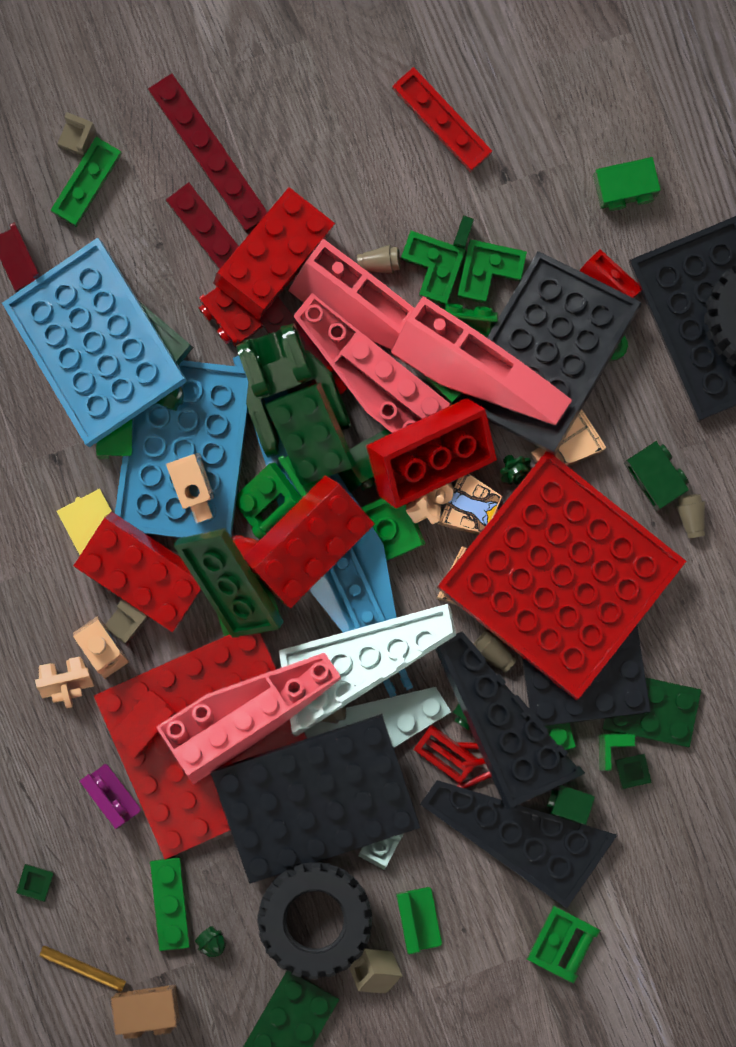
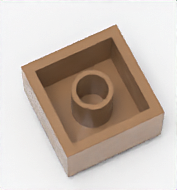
[111,985,180,1039]

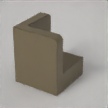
[57,112,96,157]
[105,599,149,645]
[349,949,402,993]

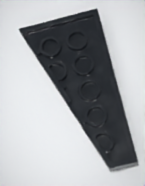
[435,632,586,810]
[420,780,617,909]

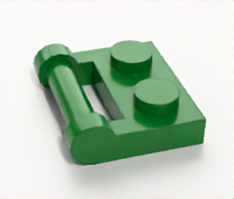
[236,462,302,540]
[526,905,601,984]

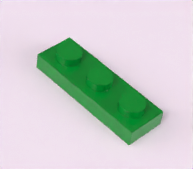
[50,137,122,228]
[150,857,190,951]

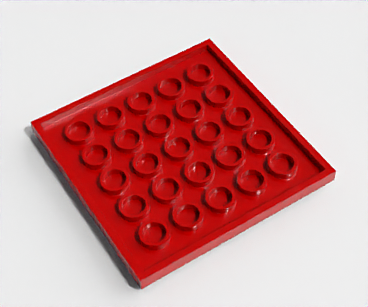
[436,451,687,700]
[93,633,307,859]

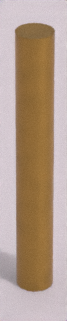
[39,945,126,992]

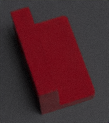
[0,222,40,293]

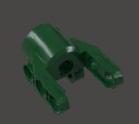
[237,323,351,458]

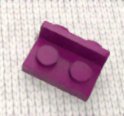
[79,764,141,829]

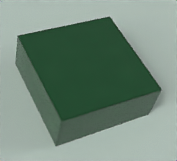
[453,215,474,249]
[615,754,652,789]
[16,864,55,902]

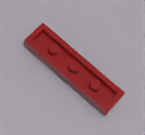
[392,67,492,173]

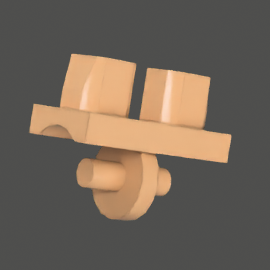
[406,483,454,525]
[35,657,94,709]

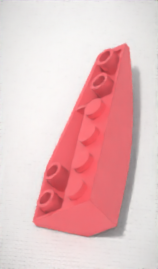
[288,239,415,350]
[293,293,450,433]
[391,296,572,426]
[156,653,341,784]

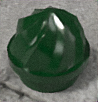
[156,386,184,411]
[195,926,226,957]

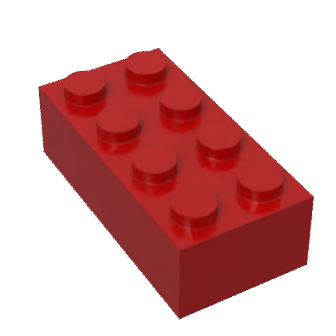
[213,187,335,319]
[366,398,497,509]
[244,475,375,609]
[73,512,202,632]

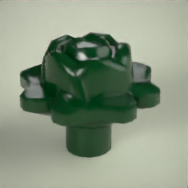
[500,455,532,485]

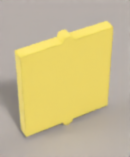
[57,489,112,555]

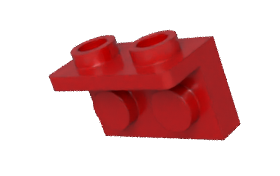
[198,287,263,348]

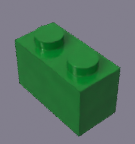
[593,157,661,211]

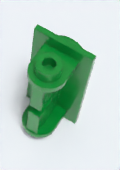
[439,303,497,338]

